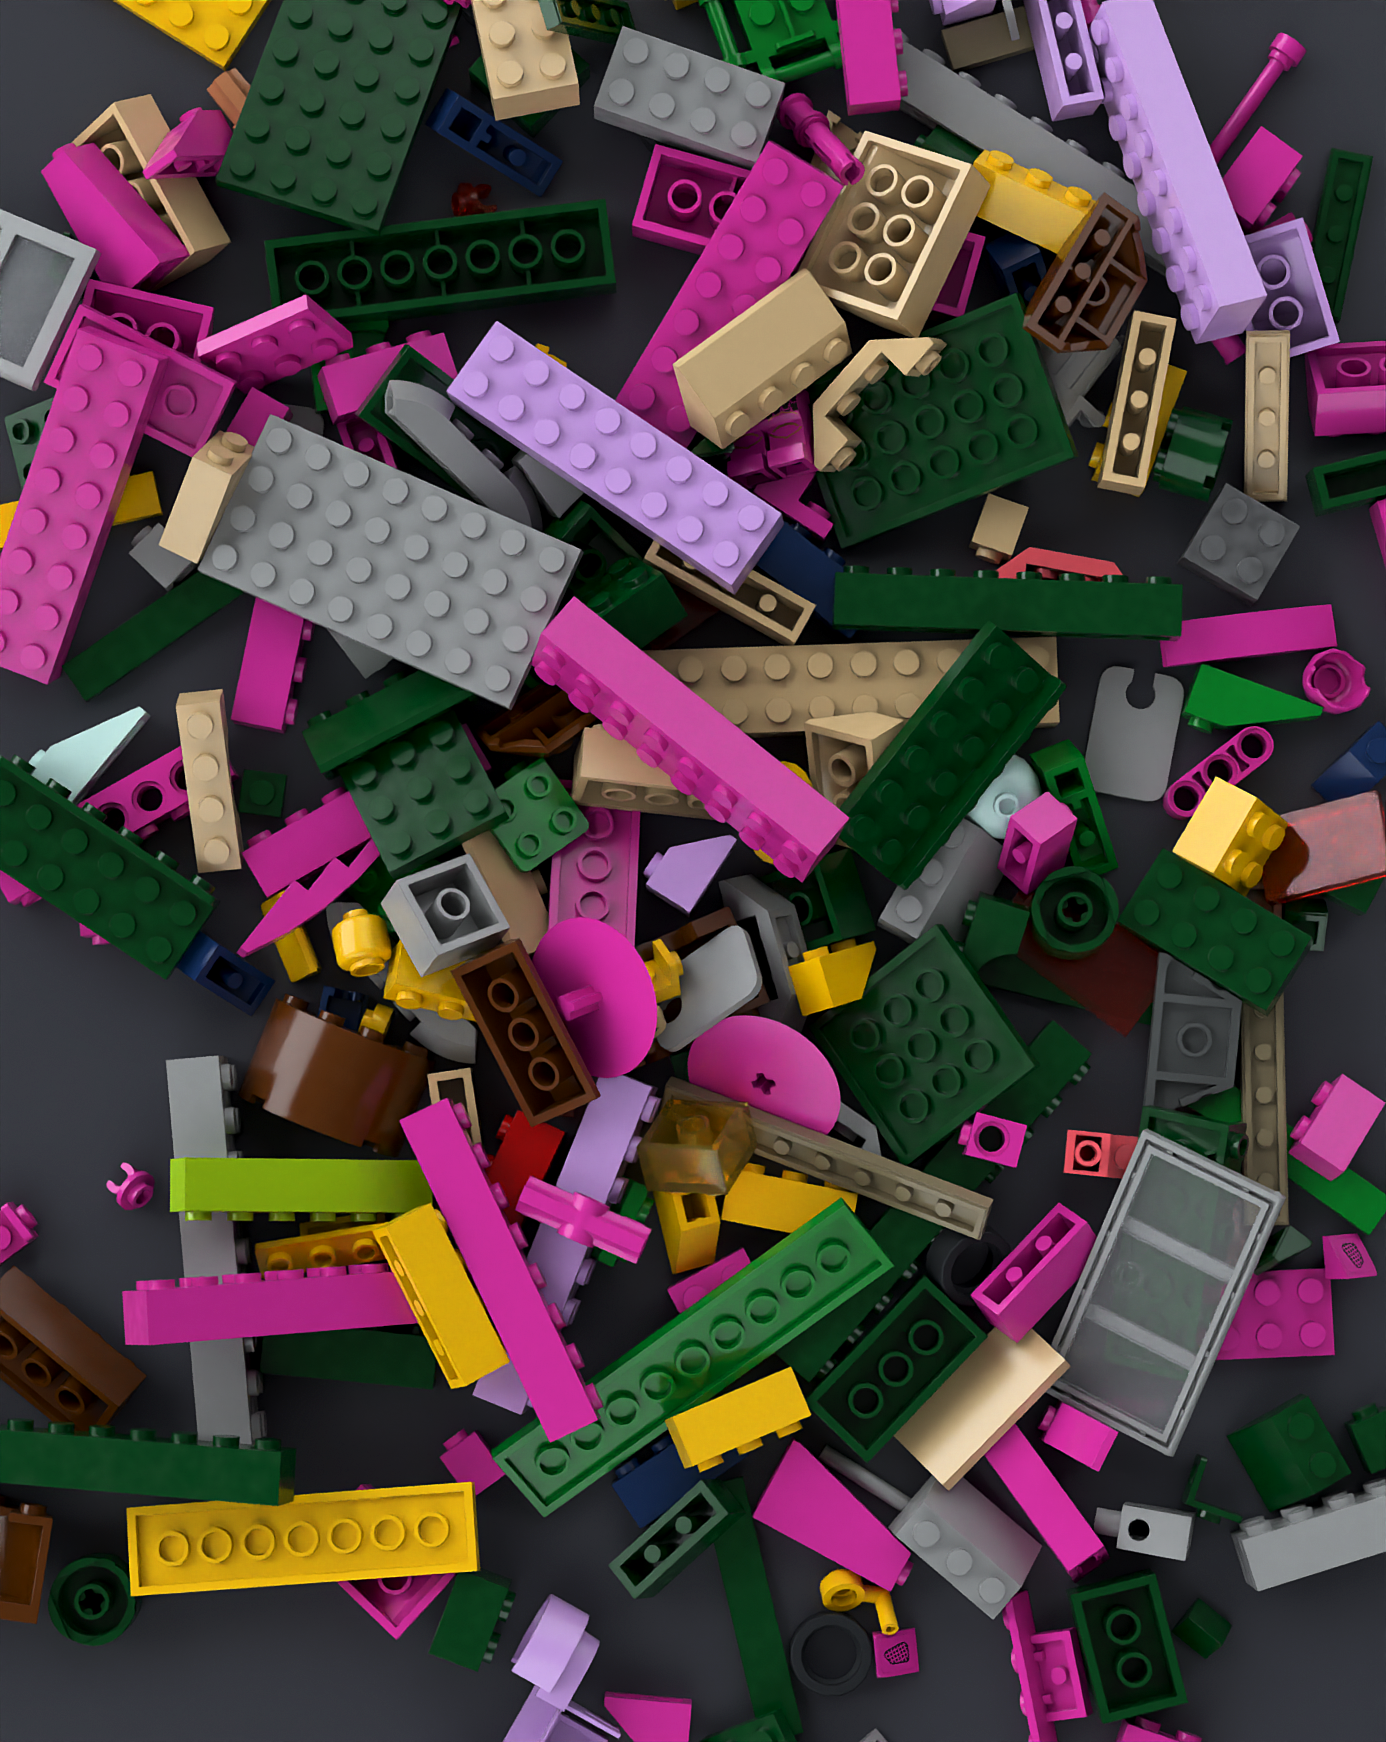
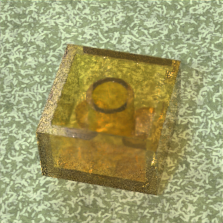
[637,1099,758,1196]

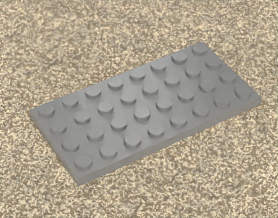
[197,414,584,710]

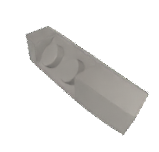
[385,380,543,532]
[326,902,478,1064]

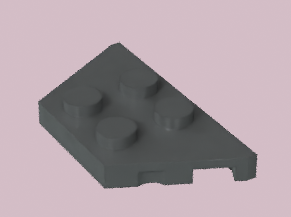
[1143,952,1242,1110]

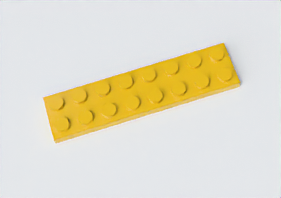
[126,1482,480,1596]

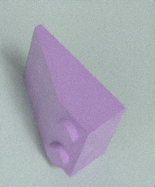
[1245,217,1340,357]

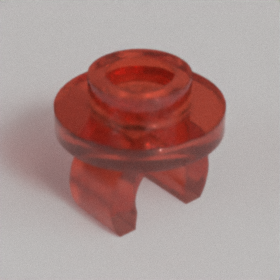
[451,182,497,217]

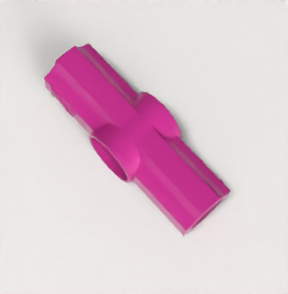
[515,1176,652,1264]

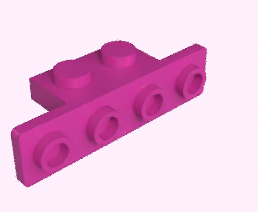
[1003,1590,1093,1742]

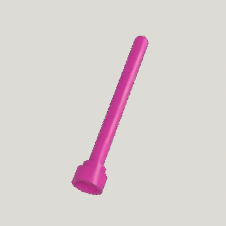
[1210,33,1307,164]

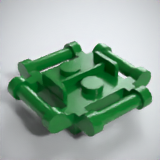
[698,0,843,84]

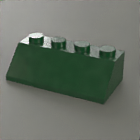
[302,670,480,781]

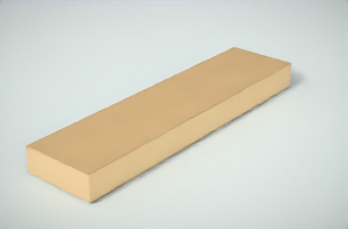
[1243,330,1290,502]

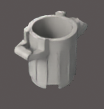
[1037,335,1125,428]

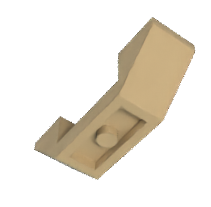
[813,337,947,472]

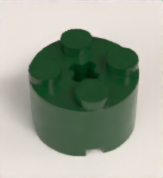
[1153,406,1233,503]
[1028,866,1119,960]
[48,1553,142,1646]

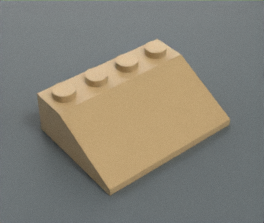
[797,130,991,338]

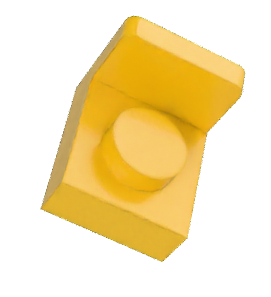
[644,939,684,1003]

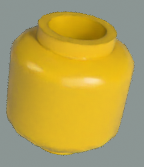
[331,909,392,977]

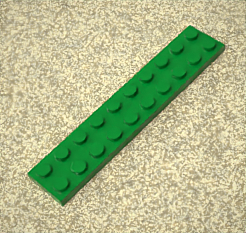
[491,1197,894,1518]

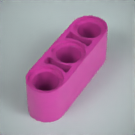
[1163,726,1274,820]

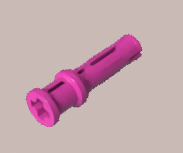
[777,93,865,185]

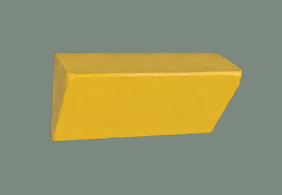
[261,891,321,983]

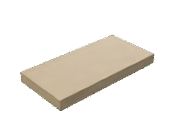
[894,1327,1070,1491]

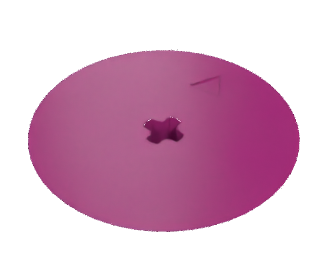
[532,917,657,1078]
[688,1015,840,1135]

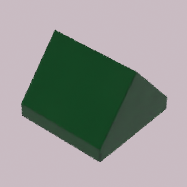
[1171,1598,1232,1659]

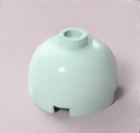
[964,755,1043,839]

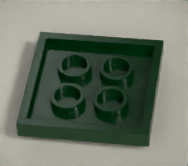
[338,710,510,879]

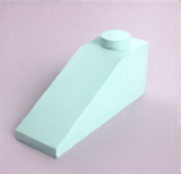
[28,707,151,805]

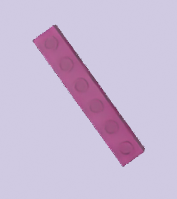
[0,746,239,907]

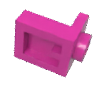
[0,1202,39,1265]

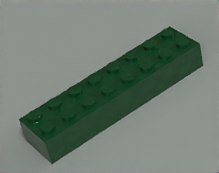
[264,199,617,324]

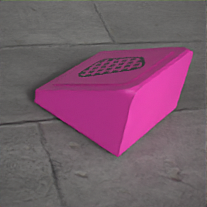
[1322,1233,1377,1279]
[872,1627,919,1678]

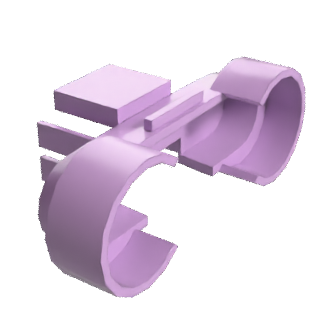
[503,1594,621,1742]

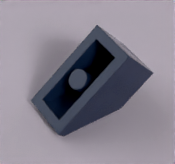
[983,232,1047,307]
[1310,721,1386,816]
[176,931,275,1017]

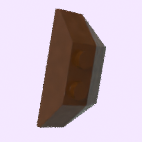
[1023,192,1148,353]
[474,681,603,758]

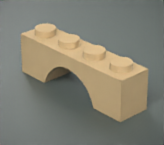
[176,689,244,873]

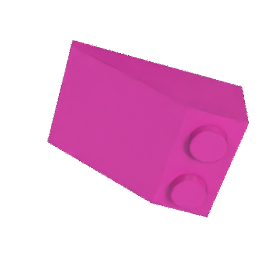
[336,1484,457,1640]

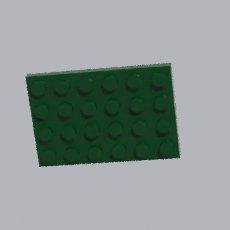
[216,0,463,237]
[805,293,1079,549]

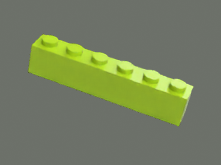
[170,1157,432,1222]

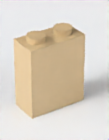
[159,430,254,564]

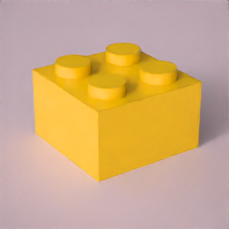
[1172,777,1288,897]

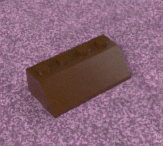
[450,938,601,1127]
[0,1265,147,1431]

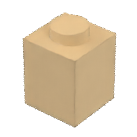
[969,493,1029,564]

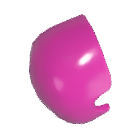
[1302,648,1371,714]

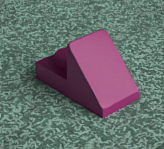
[752,472,834,544]

